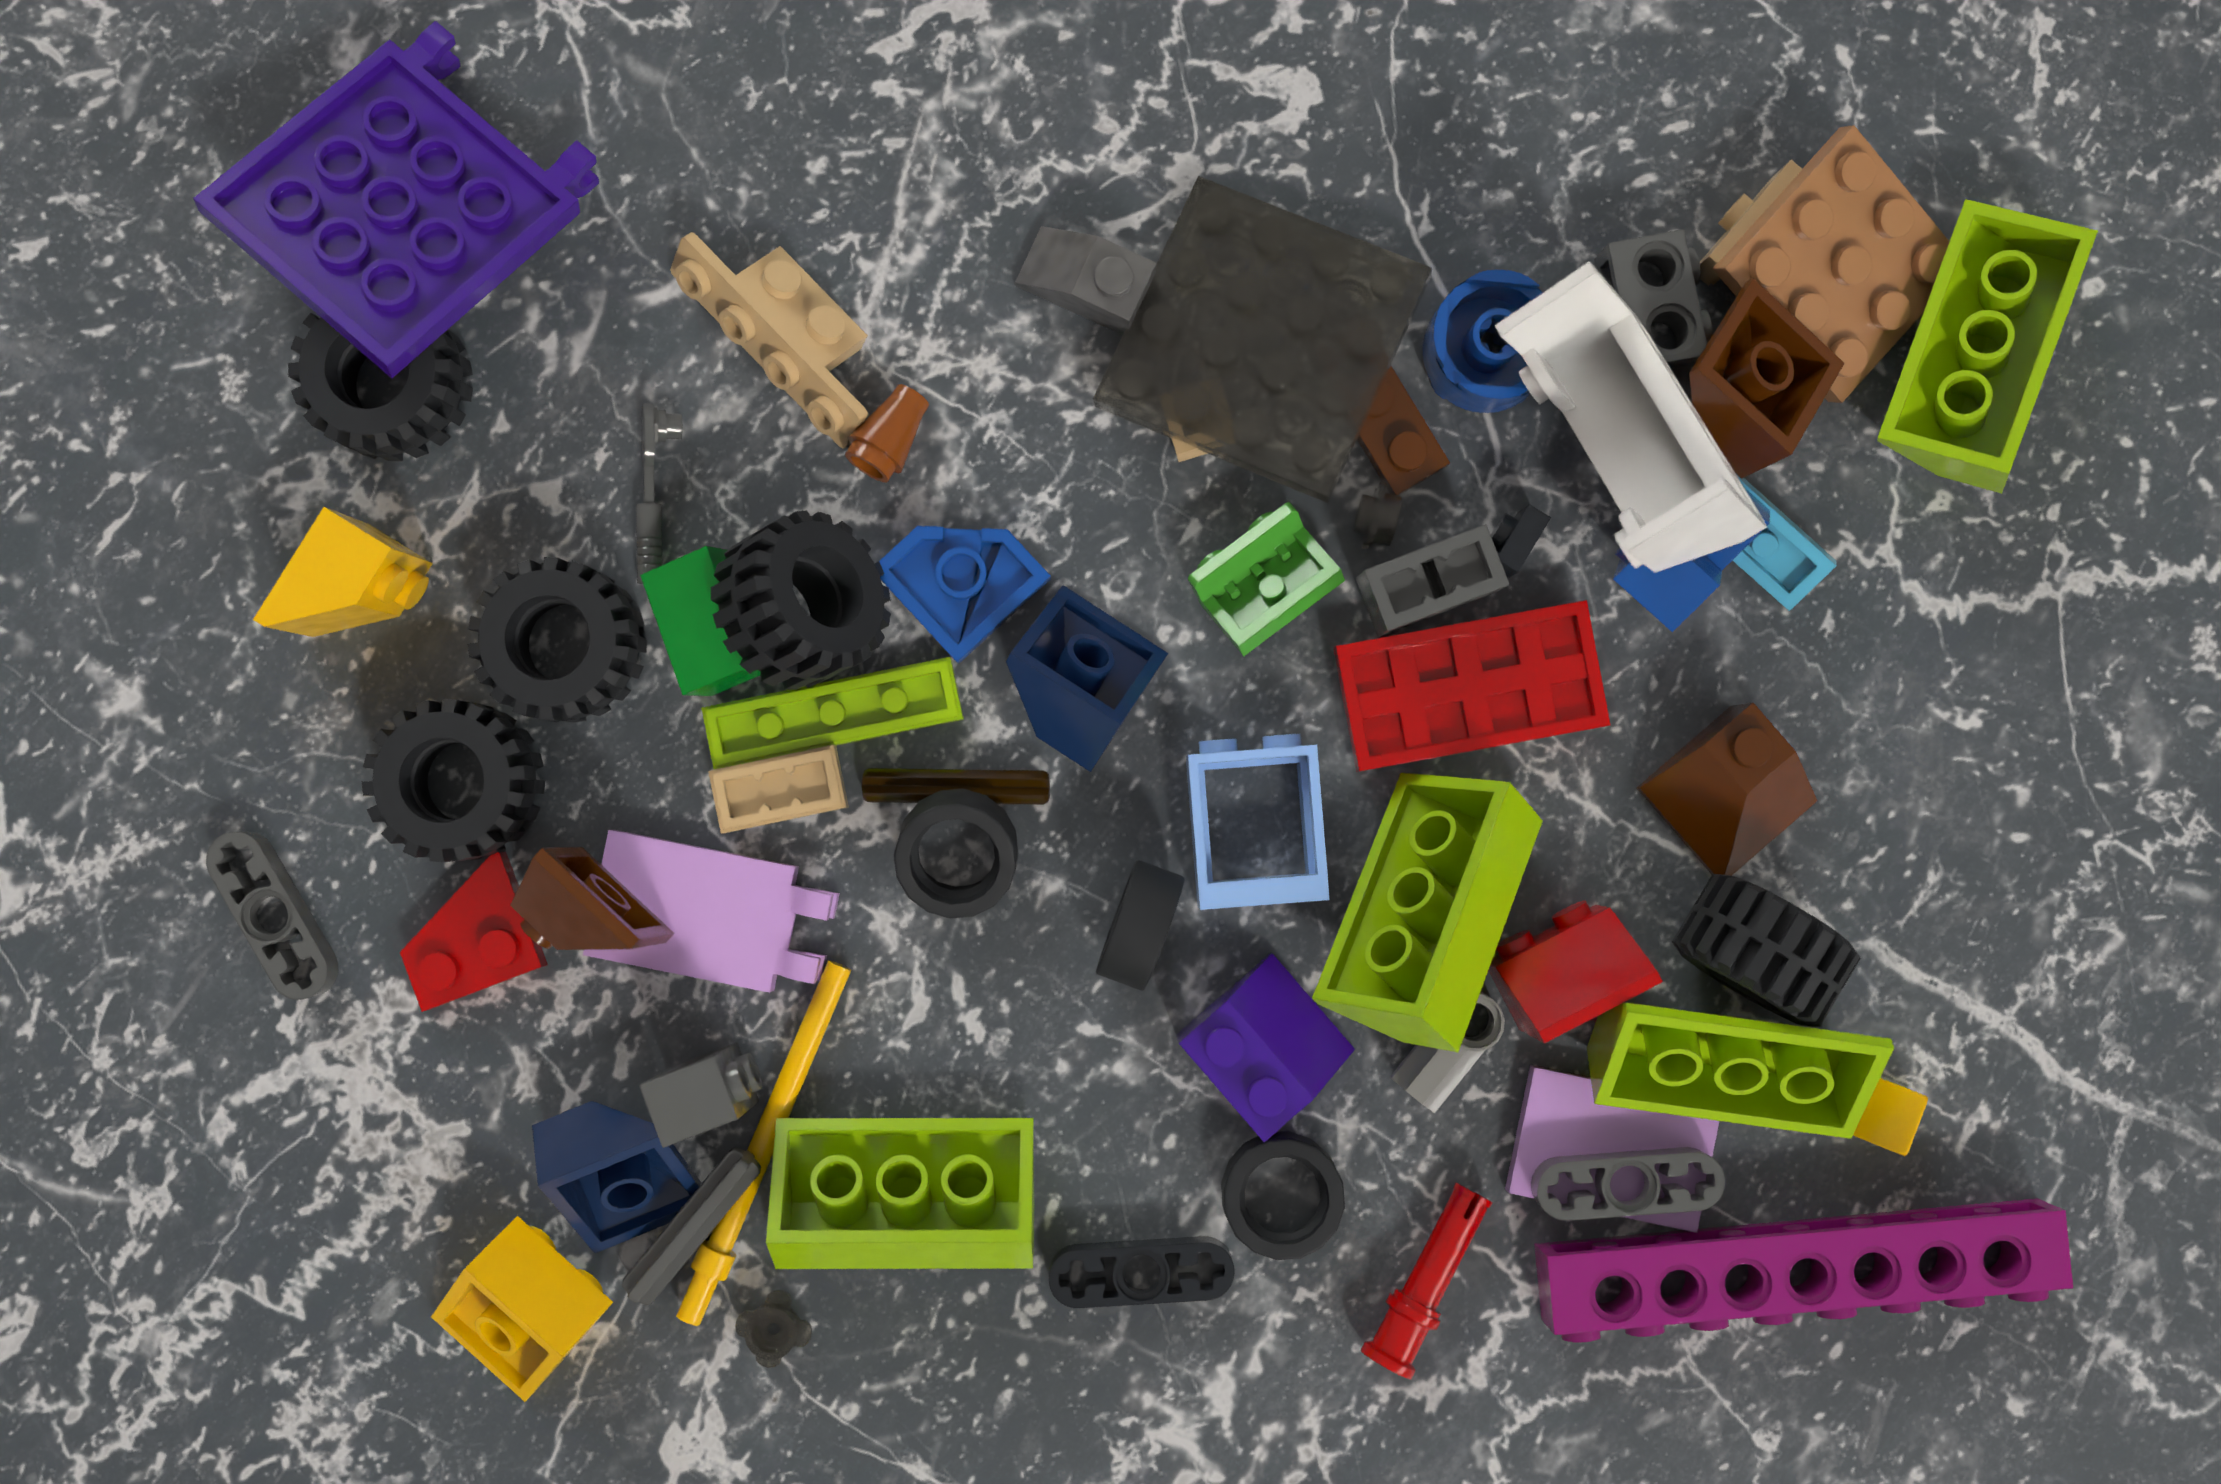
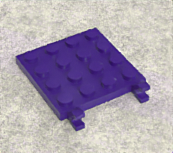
[193,21,599,378]

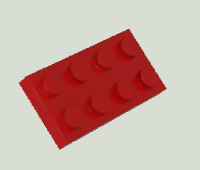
[1333,600,1611,772]

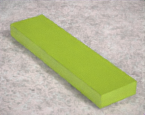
[701,657,964,770]

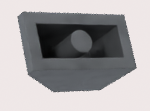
[1015,226,1157,338]

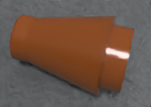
[845,384,929,483]

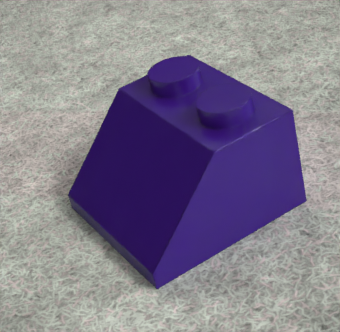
[1176,952,1355,1142]

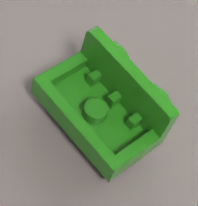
[1188,502,1345,657]

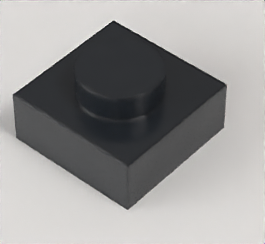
[1491,504,1551,579]

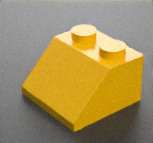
[253,507,433,637]
[431,1216,613,1402]

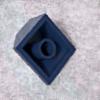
[1006,585,1168,772]
[532,1101,702,1253]

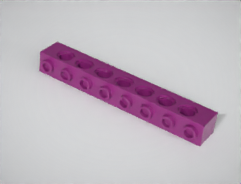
[1534,1198,2073,1343]

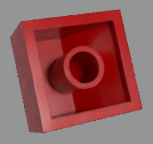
[1488,900,1663,1044]

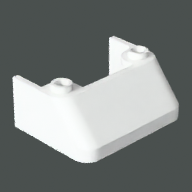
[1495,261,1767,573]

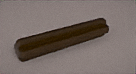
[862,768,1050,805]

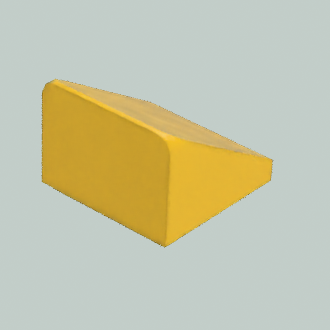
[1853,1078,1928,1156]

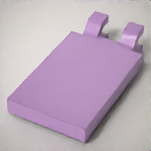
[583,830,840,993]

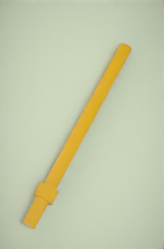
[676,960,851,1326]

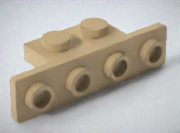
[670,232,868,449]

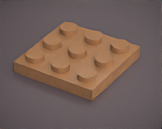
[1712,125,1950,403]

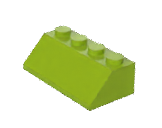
[1877,199,2098,494]
[1312,773,1543,1052]
[1587,1003,1894,1139]
[766,1118,1034,1269]

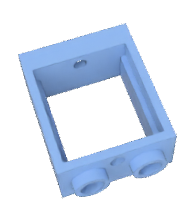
[1186,734,1330,910]

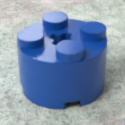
[1423,269,1543,413]

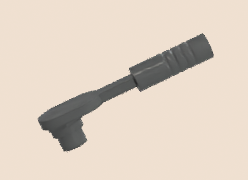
[636,403,683,584]

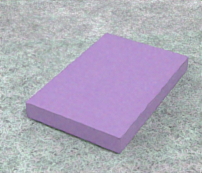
[1505,1065,1719,1233]

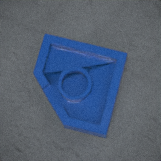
[879,526,1051,664]

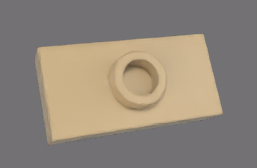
[1700,160,1802,286]
[708,745,849,834]

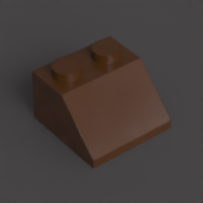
[1689,278,1845,479]

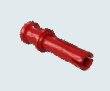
[1360,1182,1493,1380]

